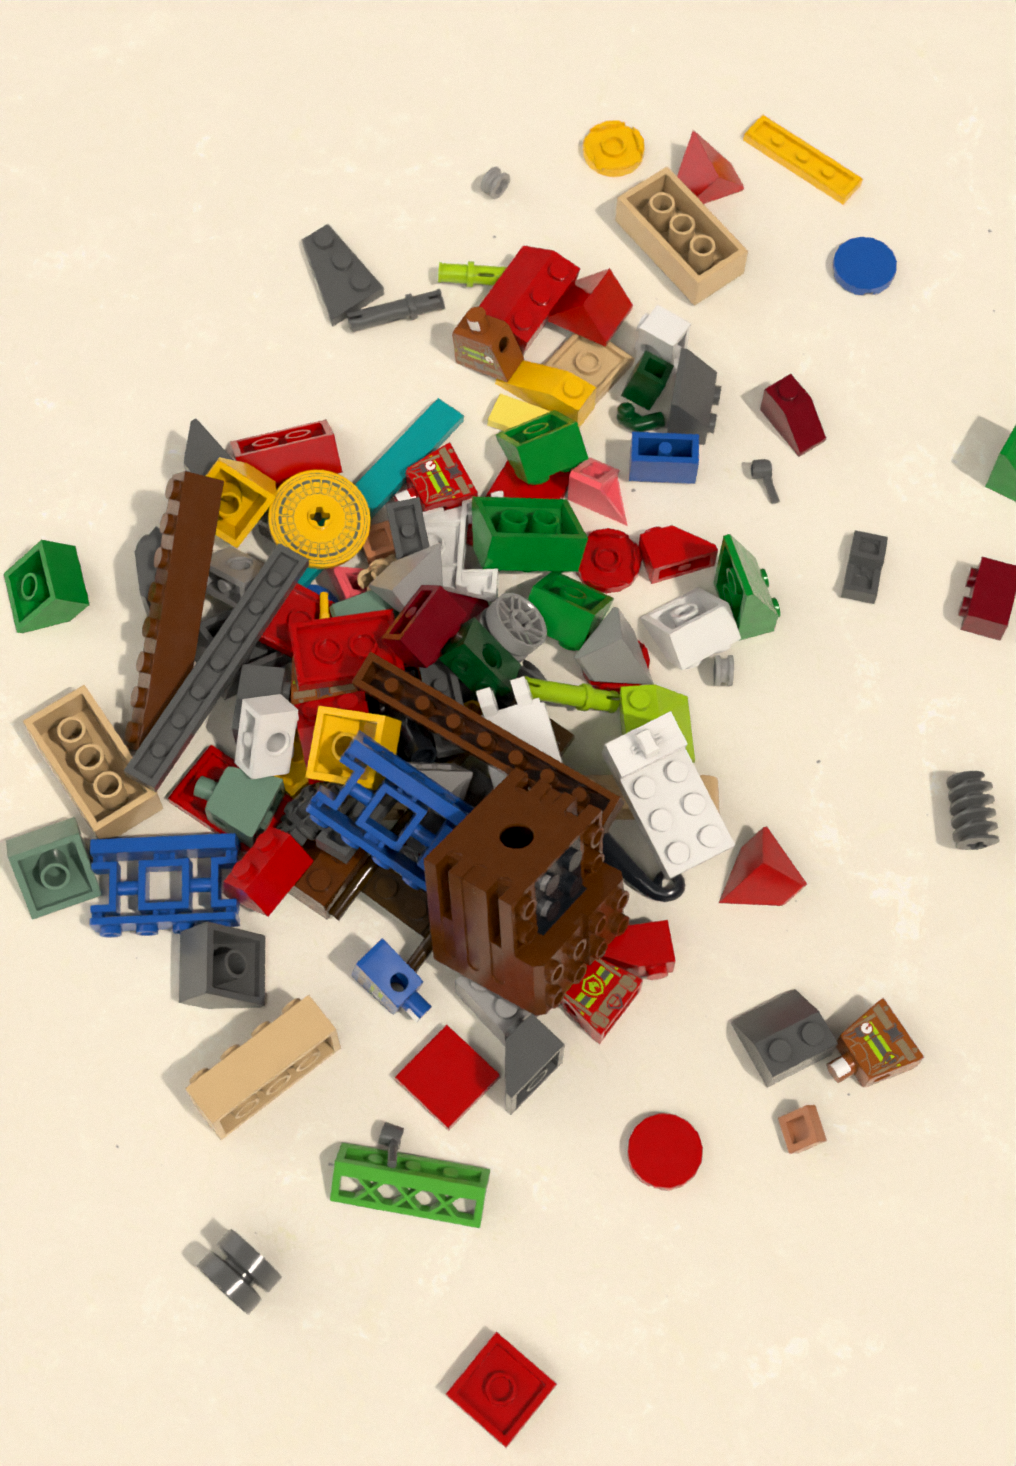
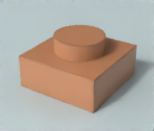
[362,520,395,565]
[778,1105,827,1154]

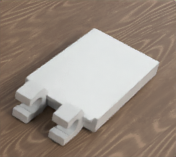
[476,676,563,788]

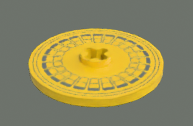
[268,470,370,569]

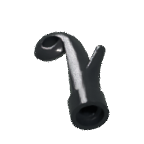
[367,697,437,763]
[602,828,686,902]

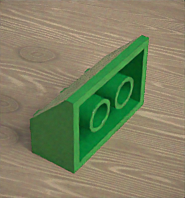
[471,496,588,573]

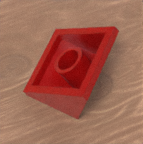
[548,268,633,347]

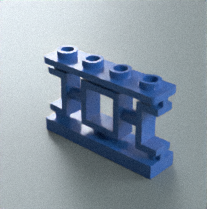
[306,730,474,892]
[89,833,241,938]

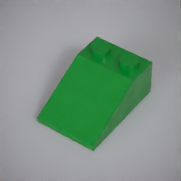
[713,534,781,641]

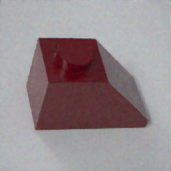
[760,373,826,457]

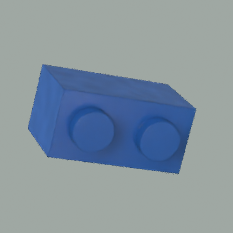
[629,432,699,484]

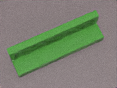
[330,1142,491,1228]

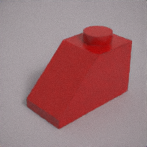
[639,525,718,584]

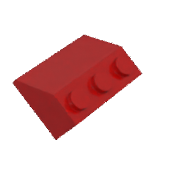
[478,245,581,356]
[230,419,343,488]

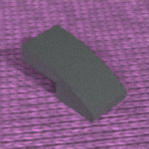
[841,530,888,604]

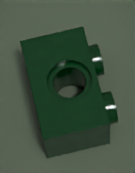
[439,617,521,700]

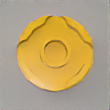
[583,120,645,177]

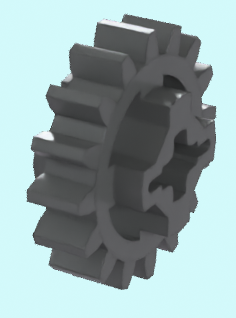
[276,782,342,846]

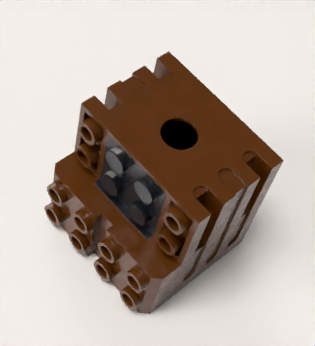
[424,768,630,1016]

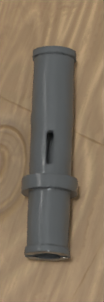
[346,288,445,333]

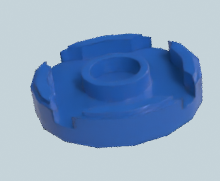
[833,237,897,296]

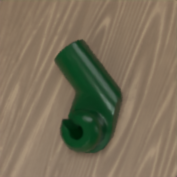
[616,402,665,432]

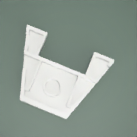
[422,491,504,602]

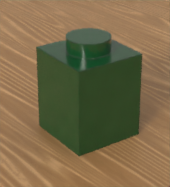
[621,350,674,411]

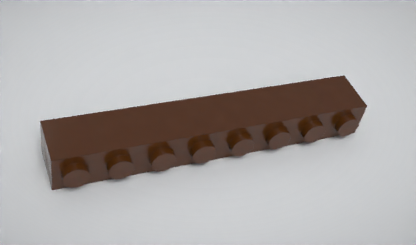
[124,471,224,752]
[351,651,624,834]

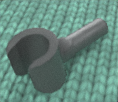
[751,459,780,504]
[378,1122,404,1168]

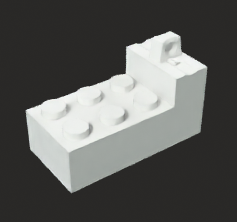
[602,711,735,881]

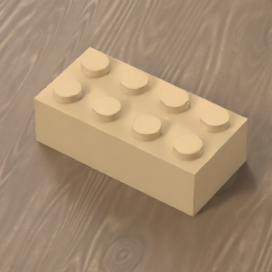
[615,166,748,305]
[23,684,163,839]
[185,995,341,1140]

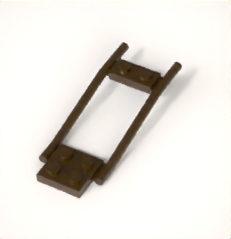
[328,698,575,973]

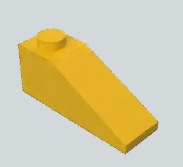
[495,360,596,428]

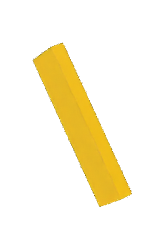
[743,114,863,205]

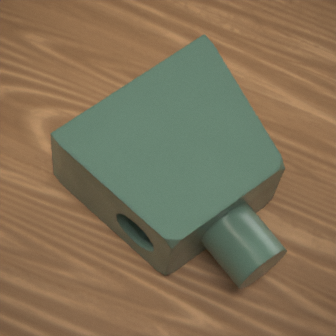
[194,766,286,848]

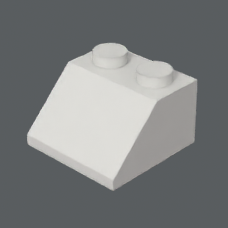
[641,587,741,670]

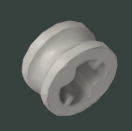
[480,166,510,199]
[713,655,734,686]

